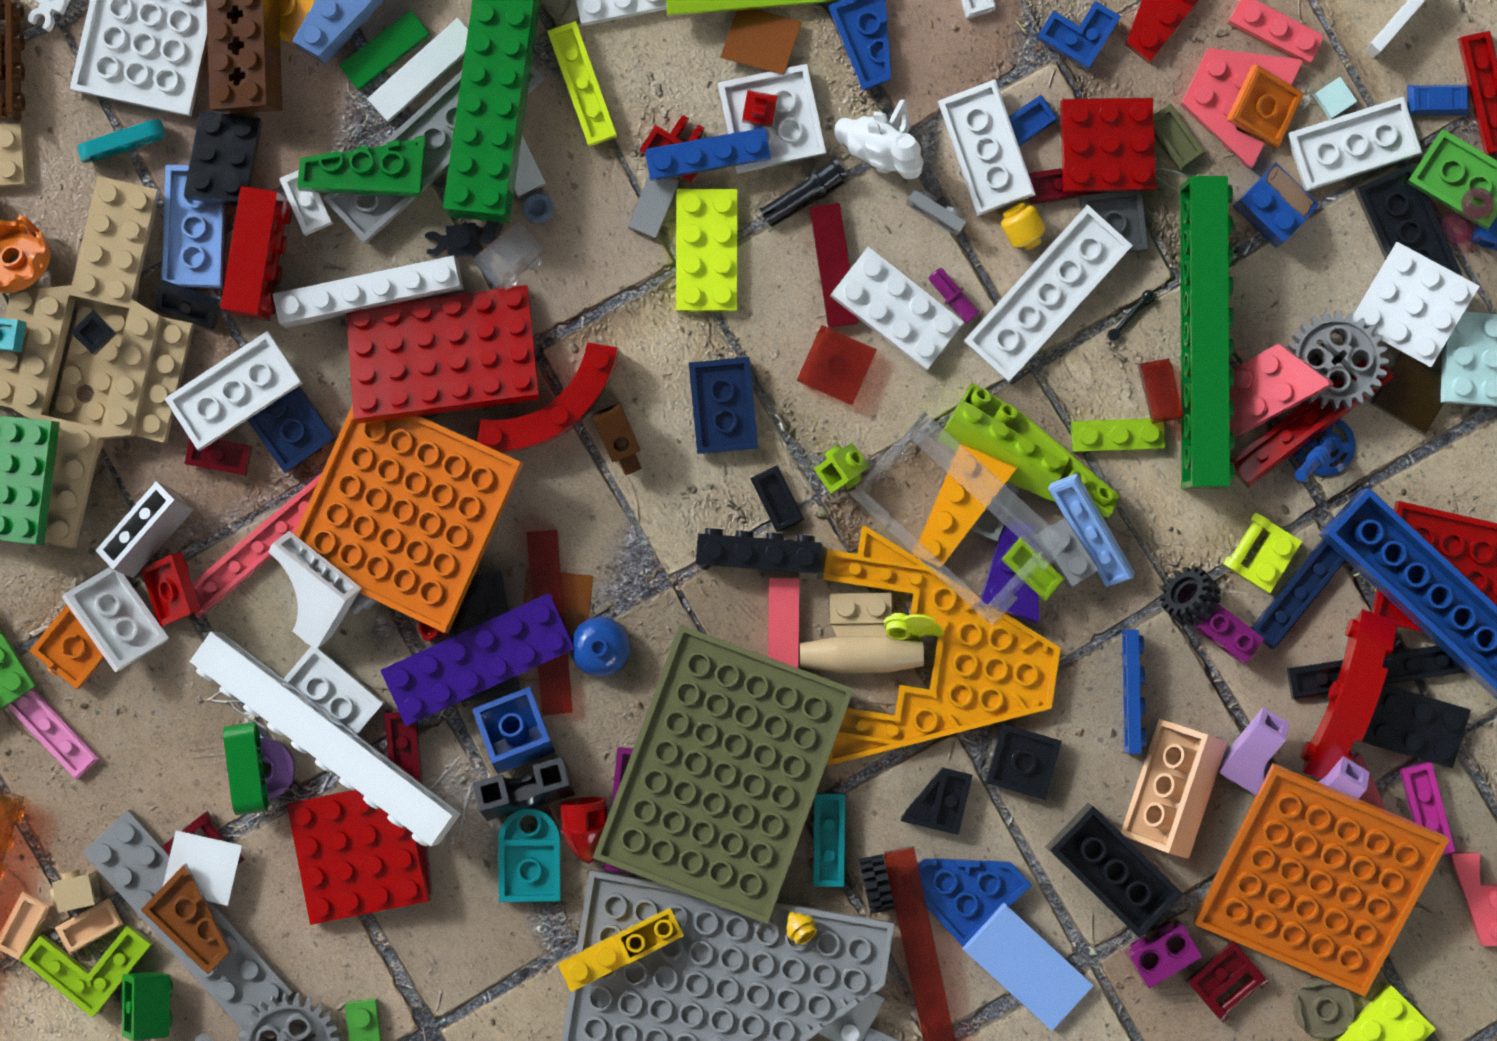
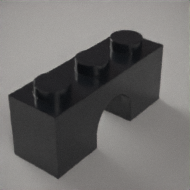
[473,757,575,821]

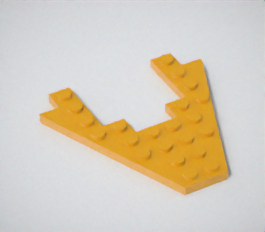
[822,526,1061,766]

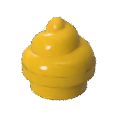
[786,912,818,945]

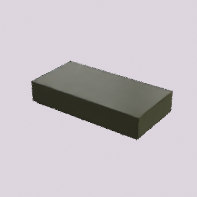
[1154,103,1206,172]

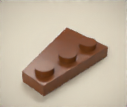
[141,863,232,974]

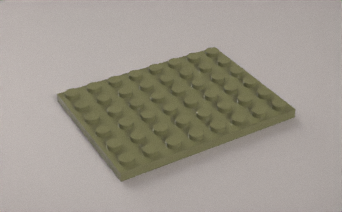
[593,625,854,924]

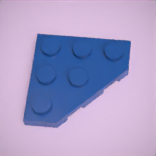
[901,858,1032,947]

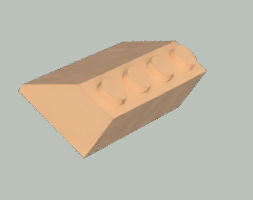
[1121,719,1228,859]

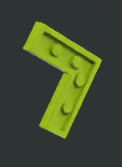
[21,924,154,1018]

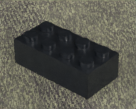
[1045,803,1183,938]

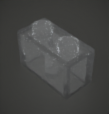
[473,221,546,290]

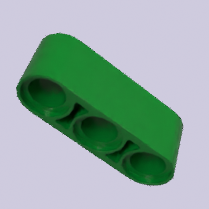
[223,722,269,815]

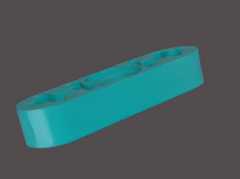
[77,119,166,163]

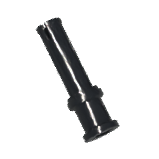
[759,157,849,225]

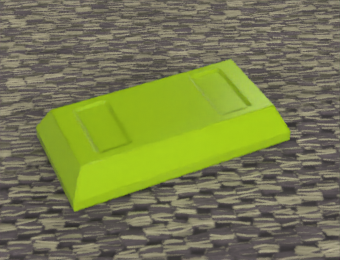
[1001,537,1065,601]

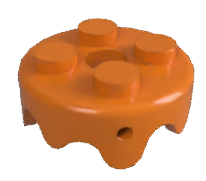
[0,215,51,293]

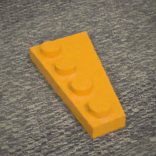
[913,443,1018,568]

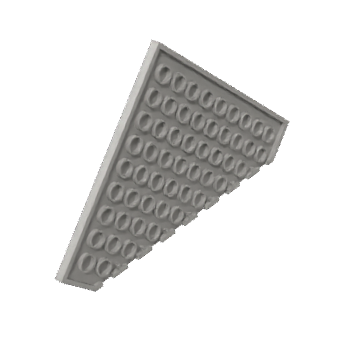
[562,869,895,1041]

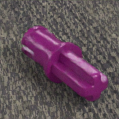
[929,268,980,324]

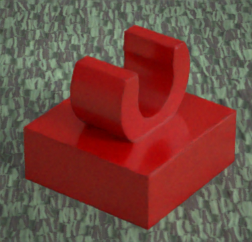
[742,90,778,128]

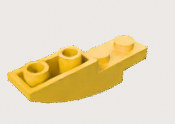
[557,908,684,992]

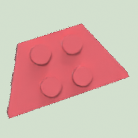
[1229,344,1334,439]

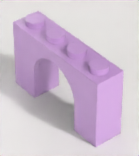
[1219,707,1370,799]

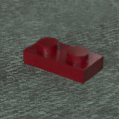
[184,438,253,476]

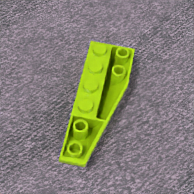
[938,382,1120,518]

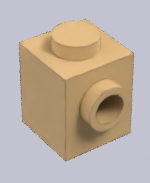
[50,869,103,913]

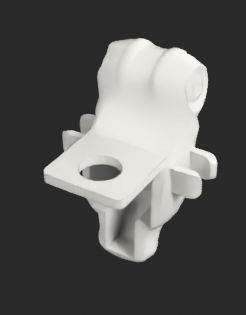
[835,100,923,179]

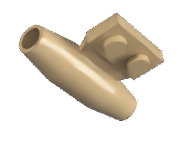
[800,593,924,674]

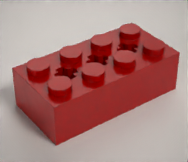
[220,186,292,321]

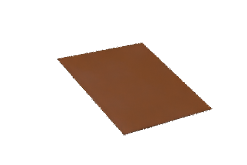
[720,9,802,75]
[523,569,593,635]

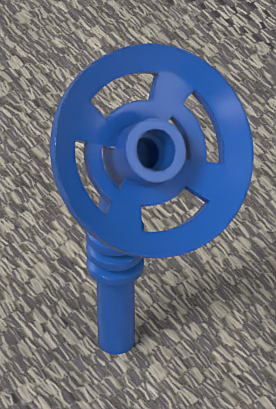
[1294,419,1356,481]

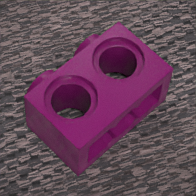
[1191,603,1264,663]
[1125,920,1202,989]

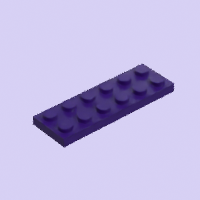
[380,593,574,726]

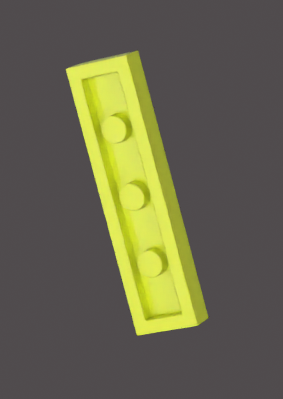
[547,21,617,147]

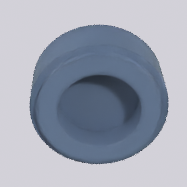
[522,193,554,224]

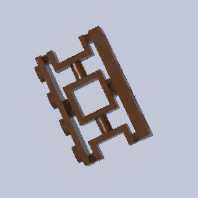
[0,0,26,120]

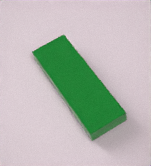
[339,10,430,91]

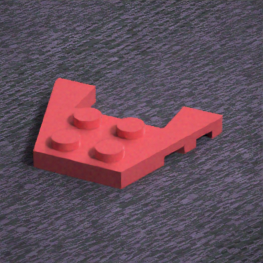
[1180,48,1303,169]
[1449,852,1497,946]

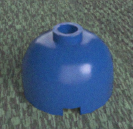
[570,616,631,677]

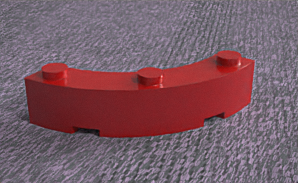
[477,342,619,453]
[1300,609,1397,780]

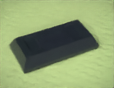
[750,465,804,533]

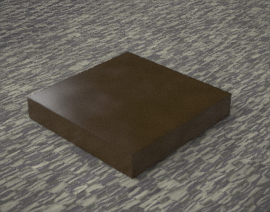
[1371,351,1444,435]

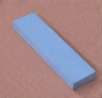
[1048,473,1135,587]

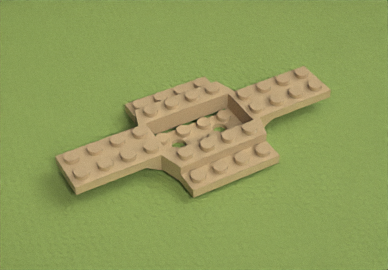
[0,176,194,548]

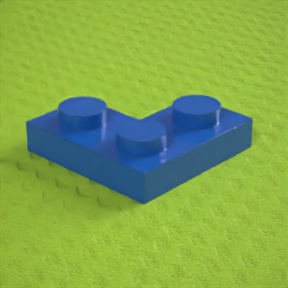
[1036,1,1121,70]

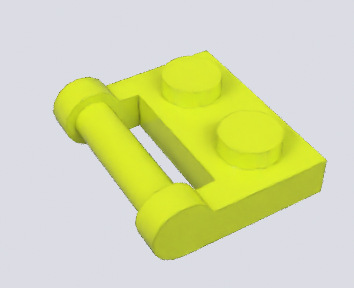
[1223,513,1302,593]

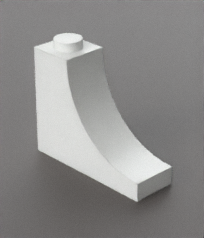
[268,531,361,650]

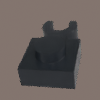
[425,223,480,257]

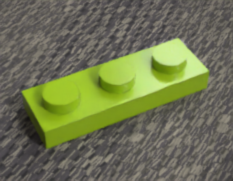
[1071,418,1165,452]

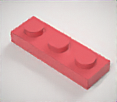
[1227,0,1324,65]

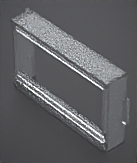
[850,412,1069,626]

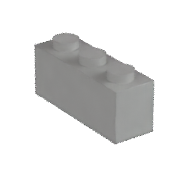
[95,481,194,578]

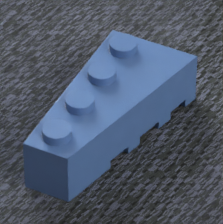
[292,0,387,64]

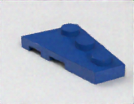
[828,0,891,92]

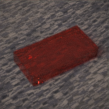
[1138,358,1184,424]

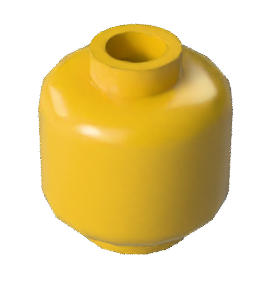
[1000,203,1046,250]

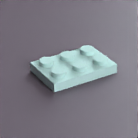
[1441,312,1497,407]

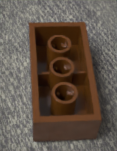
[206,0,283,114]

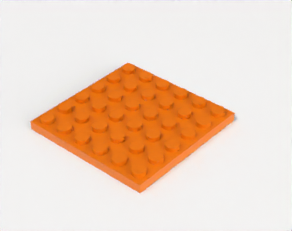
[295,405,524,633]
[1194,763,1449,996]

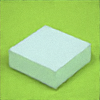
[1313,77,1357,120]

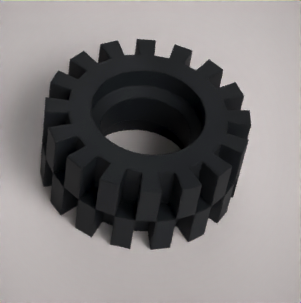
[1160,566,1221,627]
[859,854,895,914]

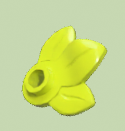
[883,613,944,641]

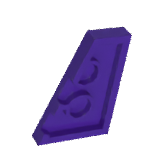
[979,517,1039,624]

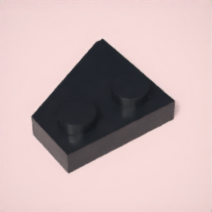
[900,767,973,835]

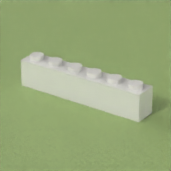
[273,255,464,328]

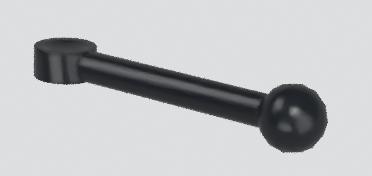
[1107,290,1154,341]

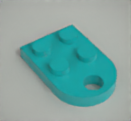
[498,808,561,902]

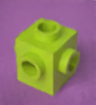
[814,442,870,494]

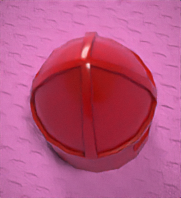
[560,797,607,864]

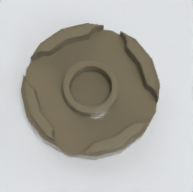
[1293,977,1356,1039]

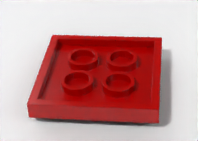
[1060,98,1156,192]

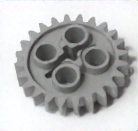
[1287,310,1389,411]
[238,992,340,1041]

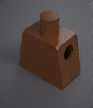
[593,402,642,475]

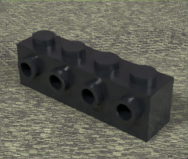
[696,528,821,574]

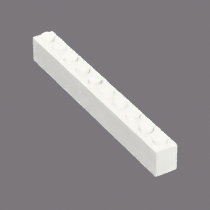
[189,631,460,847]

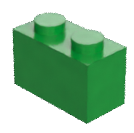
[122,971,173,1041]

